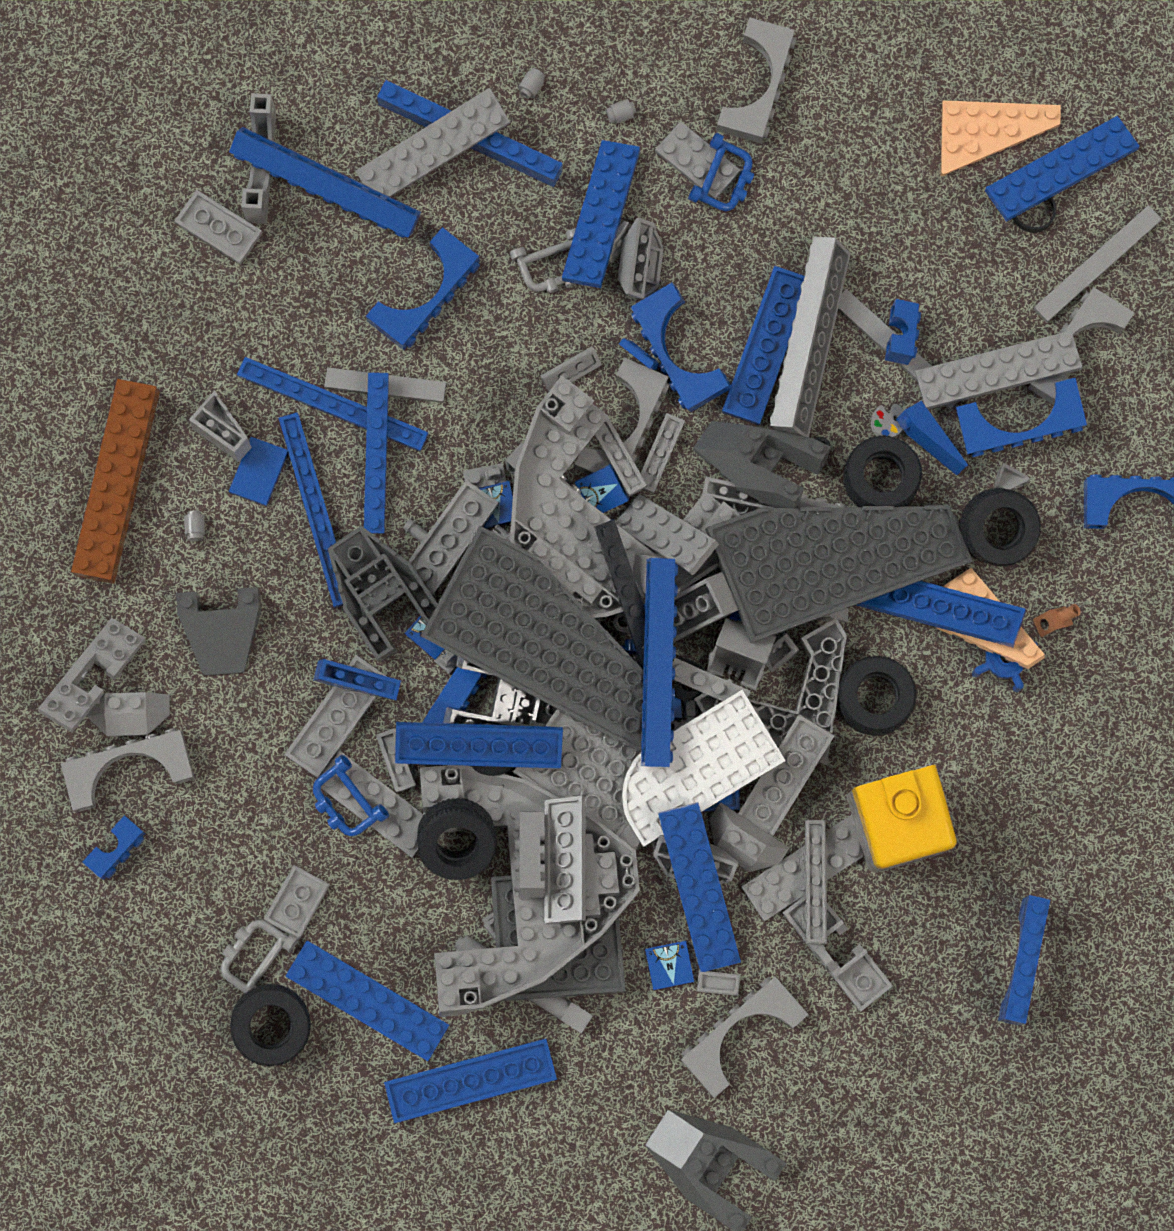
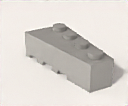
[515,812,545,898]

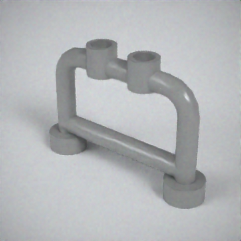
[510,228,576,294]
[221,920,299,993]

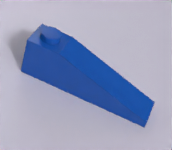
[896,401,968,475]
[313,659,401,701]

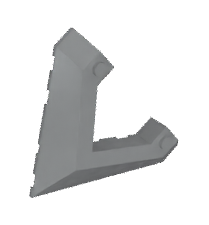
[694,618,847,765]

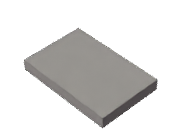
[263,865,330,939]

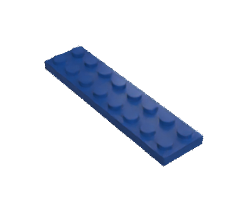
[985,116,1139,222]
[562,140,640,288]
[722,266,805,426]
[856,581,1026,648]
[395,722,563,768]
[658,802,741,972]
[286,941,450,1061]
[384,1039,557,1123]

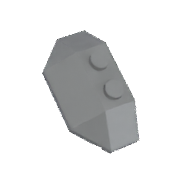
[617,217,664,300]
[702,477,773,515]
[88,692,170,737]
[710,802,789,872]
[653,835,738,885]

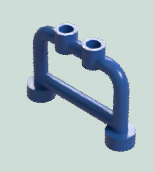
[688,132,754,211]
[313,754,389,836]

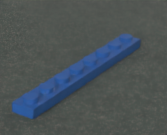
[364,373,389,534]

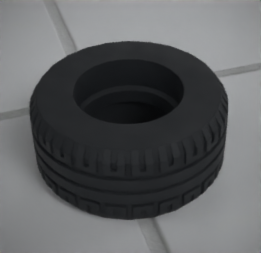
[843,435,922,508]
[960,488,1041,567]
[837,656,917,736]
[417,798,497,880]
[230,984,311,1067]

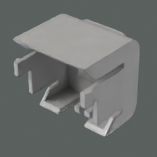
[706,617,776,690]

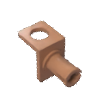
[1033,604,1081,637]

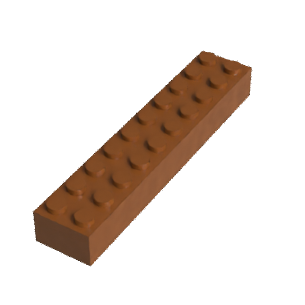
[71,379,160,584]

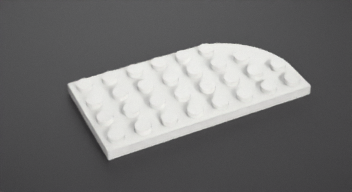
[622,690,786,847]

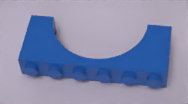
[366,227,480,350]
[631,283,732,412]
[956,378,1087,458]
[1084,474,1174,529]
[998,895,1050,1026]

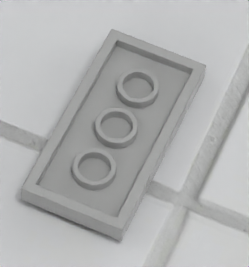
[655,121,740,199]
[174,190,263,265]

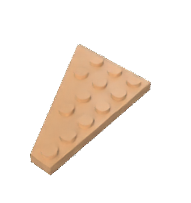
[941,101,1061,176]
[936,568,1045,669]

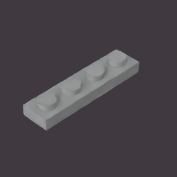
[640,413,685,494]
[594,418,647,496]
[672,658,750,702]

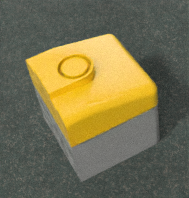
[846,765,957,873]

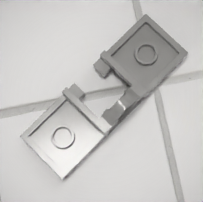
[38,618,145,733]
[782,895,893,1012]

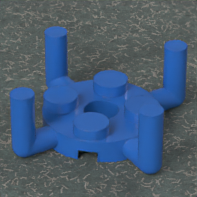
[972,641,1038,692]

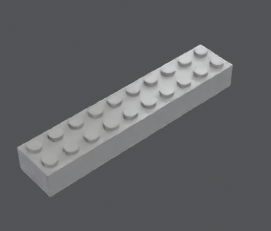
[770,237,851,437]

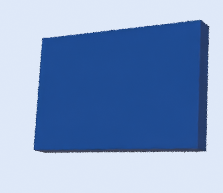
[229,437,289,507]

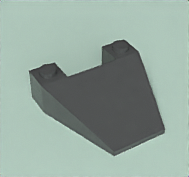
[176,587,261,676]

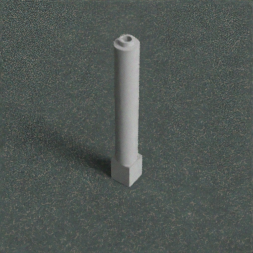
[454,935,593,1034]

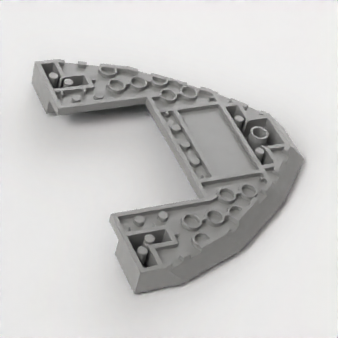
[510,376,740,618]
[420,765,640,1017]

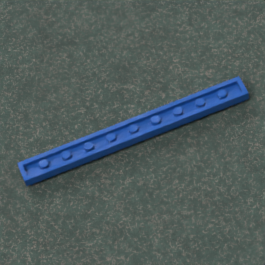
[237,357,429,452]
[279,412,343,608]

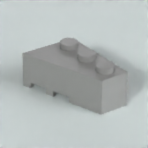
[189,390,252,462]

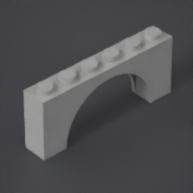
[716,17,797,144]
[241,93,276,224]
[1028,287,1135,405]
[575,357,670,482]
[61,728,195,813]
[681,977,808,1098]

